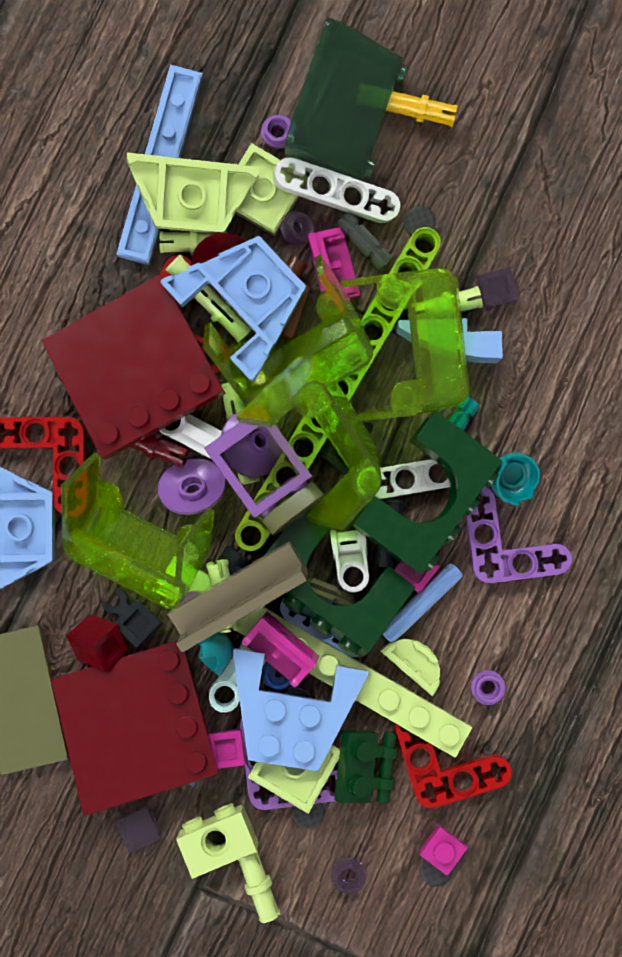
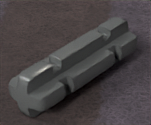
[337,212,392,270]

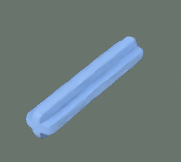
[382,563,463,642]

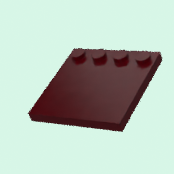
[41,274,226,460]
[51,640,220,816]

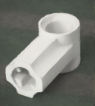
[159,414,222,459]

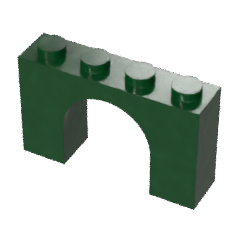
[349,411,502,574]
[265,508,415,657]

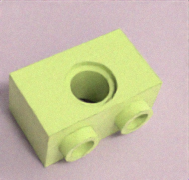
[176,803,258,879]

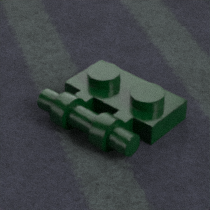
[334,730,399,804]

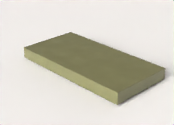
[0,625,69,775]

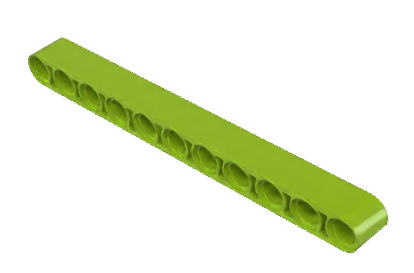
[235,227,441,551]

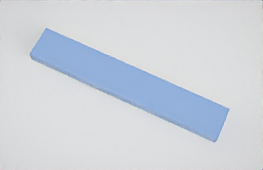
[117,64,203,265]

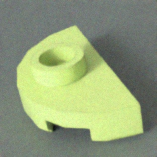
[380,638,440,696]

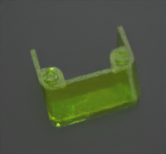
[203,254,373,420]
[341,268,469,421]
[236,355,382,531]
[61,452,214,609]

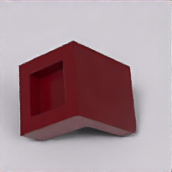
[66,615,128,672]

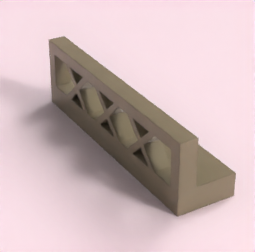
[167,541,308,652]

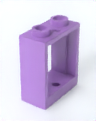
[204,407,312,518]

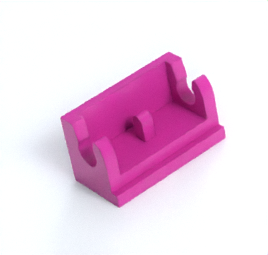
[308,227,360,306]
[242,611,319,688]

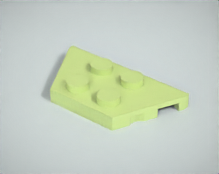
[127,153,260,234]

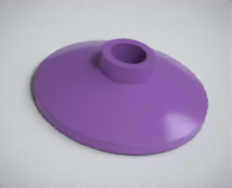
[221,410,283,478]
[158,458,226,515]

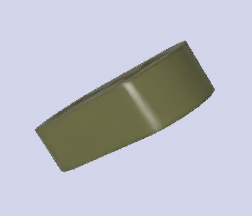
[262,482,325,536]

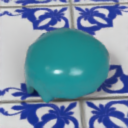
[491,452,540,506]
[198,632,234,676]

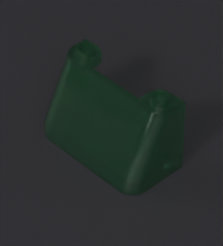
[285,17,408,182]

